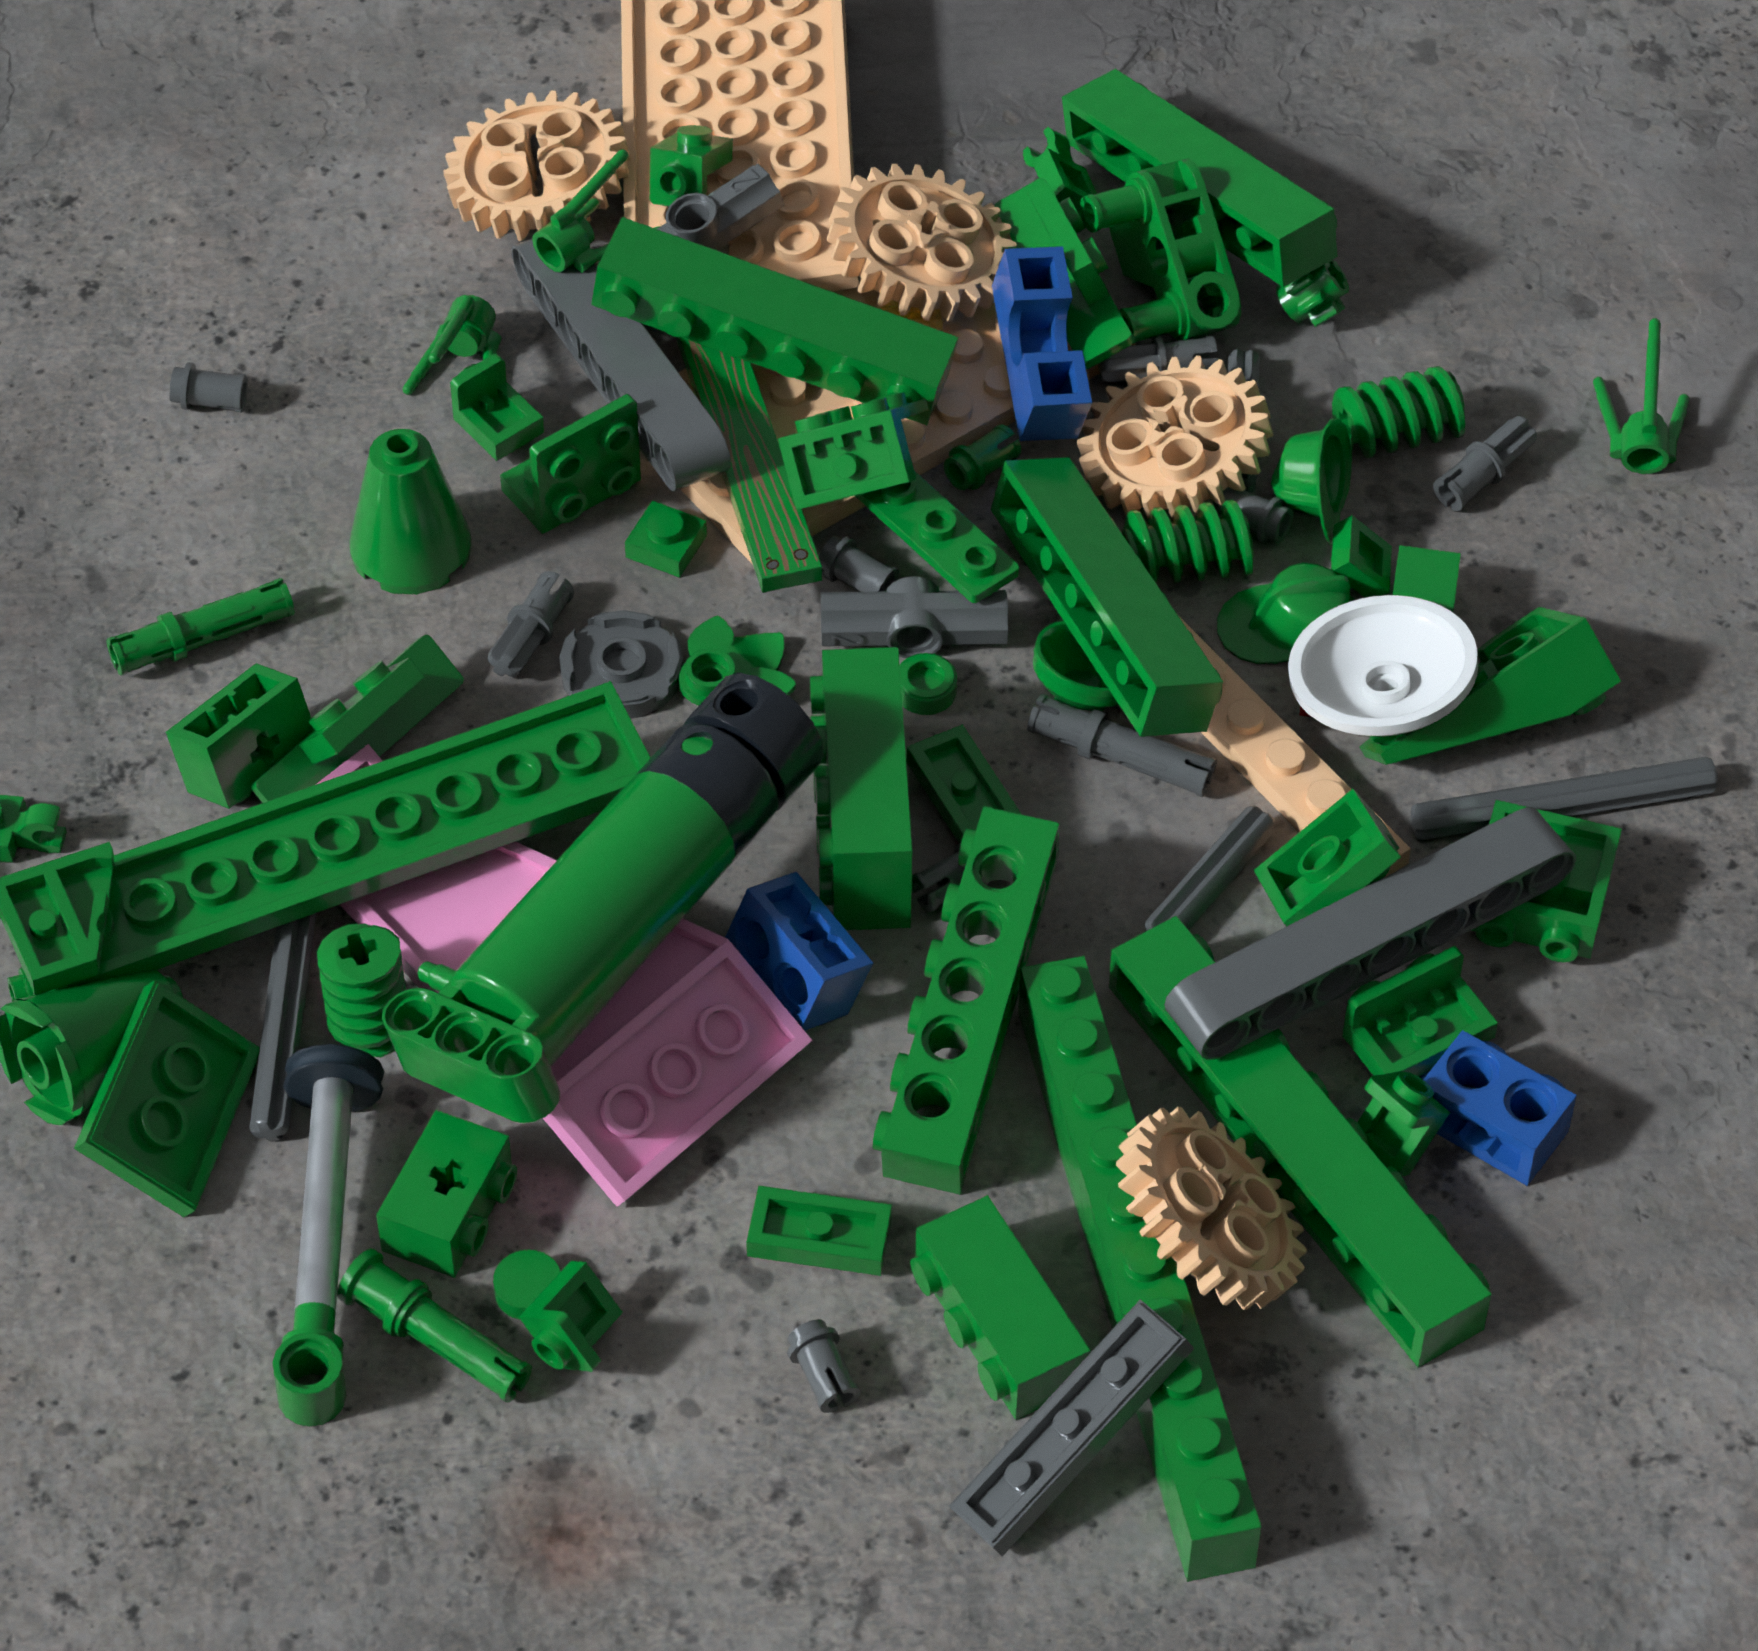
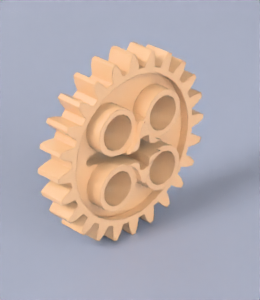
[443,90,631,241]
[827,164,1017,322]
[1077,356,1273,519]
[1116,1107,1307,1310]

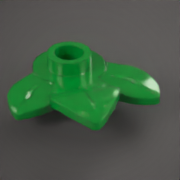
[679,615,796,706]

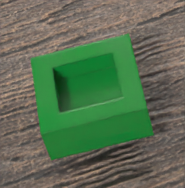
[625,500,707,578]
[1331,515,1392,598]

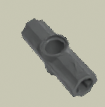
[658,164,785,254]
[821,576,1008,658]

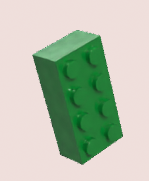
[810,647,912,930]

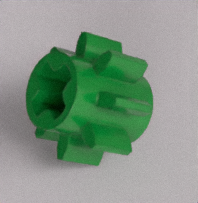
[1276,259,1349,327]

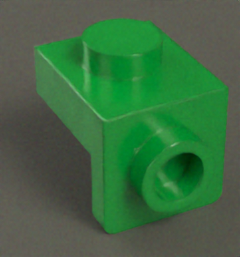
[650,125,733,207]
[450,353,544,461]
[1357,1071,1450,1176]
[519,1261,623,1372]

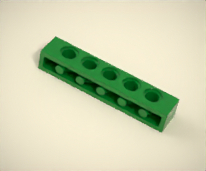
[872,806,1059,1195]

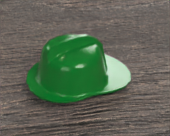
[1271,418,1352,545]
[1217,563,1355,664]

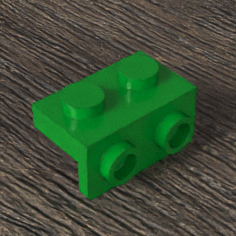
[1342,946,1498,1076]

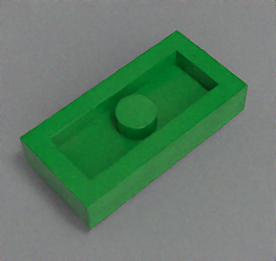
[906,724,1022,843]
[746,1185,892,1276]

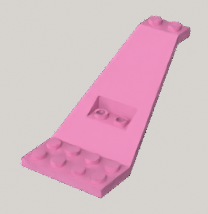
[315,744,813,1207]

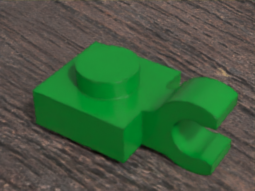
[1023,127,1097,219]
[0,795,67,863]

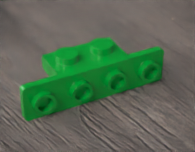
[994,178,1135,369]
[855,470,1019,603]
[251,634,464,803]

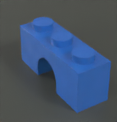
[992,246,1092,441]

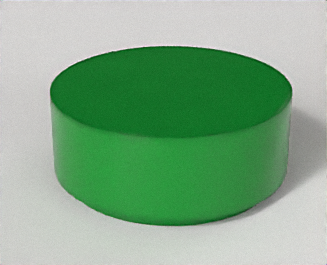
[900,653,957,715]
[493,1250,561,1320]

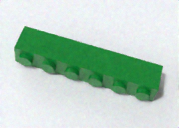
[1062,69,1338,287]
[591,217,959,426]
[990,457,1224,737]

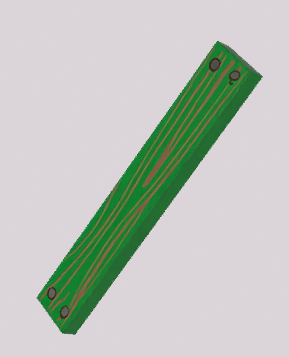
[676,337,822,593]

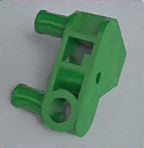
[1080,159,1241,344]

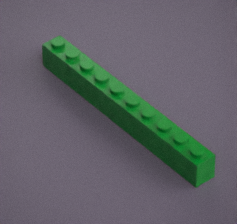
[1018,956,1261,1582]

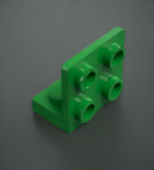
[778,392,929,510]
[500,394,641,534]

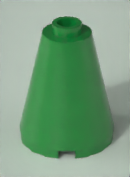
[349,429,472,595]
[0,969,183,1126]

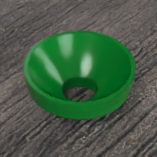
[1032,621,1119,712]

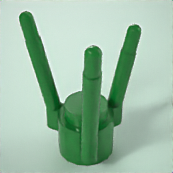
[532,149,661,272]
[402,295,502,395]
[1593,318,1690,474]

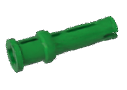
[337,1248,532,1403]

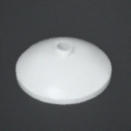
[1288,595,1478,737]

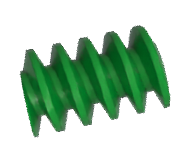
[1332,366,1466,459]
[1122,500,1254,584]
[317,924,406,1058]

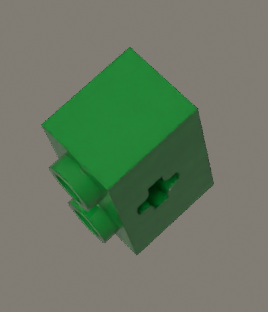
[165,663,314,809]
[376,1110,517,1278]

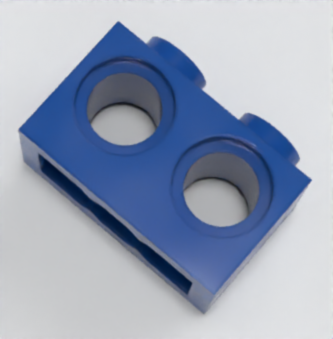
[725,871,873,1031]
[1423,1030,1577,1186]

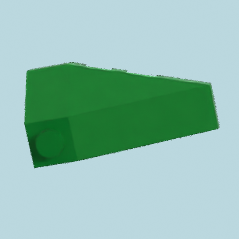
[1359,607,1621,765]

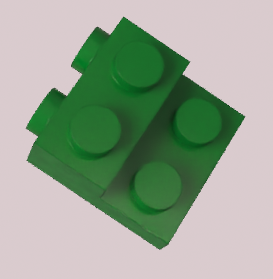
[1254,789,1401,927]
[1470,800,1622,963]

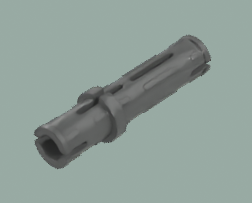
[1027,693,1217,797]

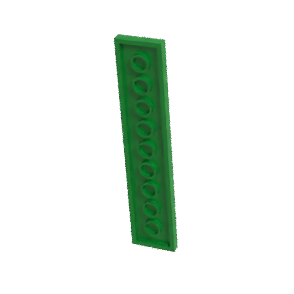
[48,681,650,992]

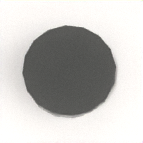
[559,610,683,718]

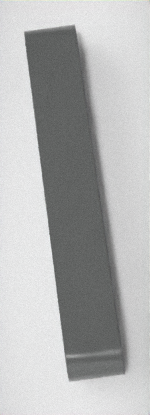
[511,238,731,491]
[1164,807,1576,1060]

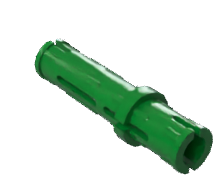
[106,578,295,676]

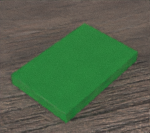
[74,980,260,1217]

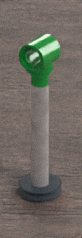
[272,1044,385,1427]

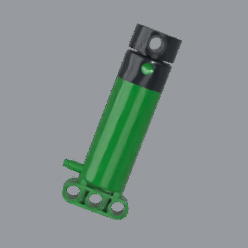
[382,673,824,1123]

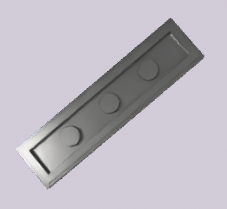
[949,1299,1194,1556]

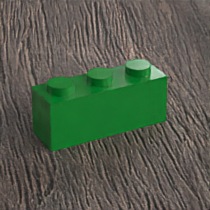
[910,1195,1091,1420]

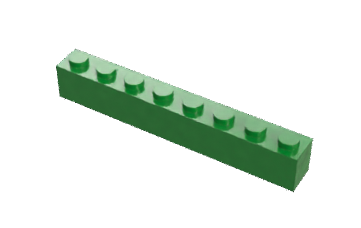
[1109,916,1492,1368]

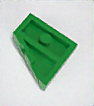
[0,841,115,995]

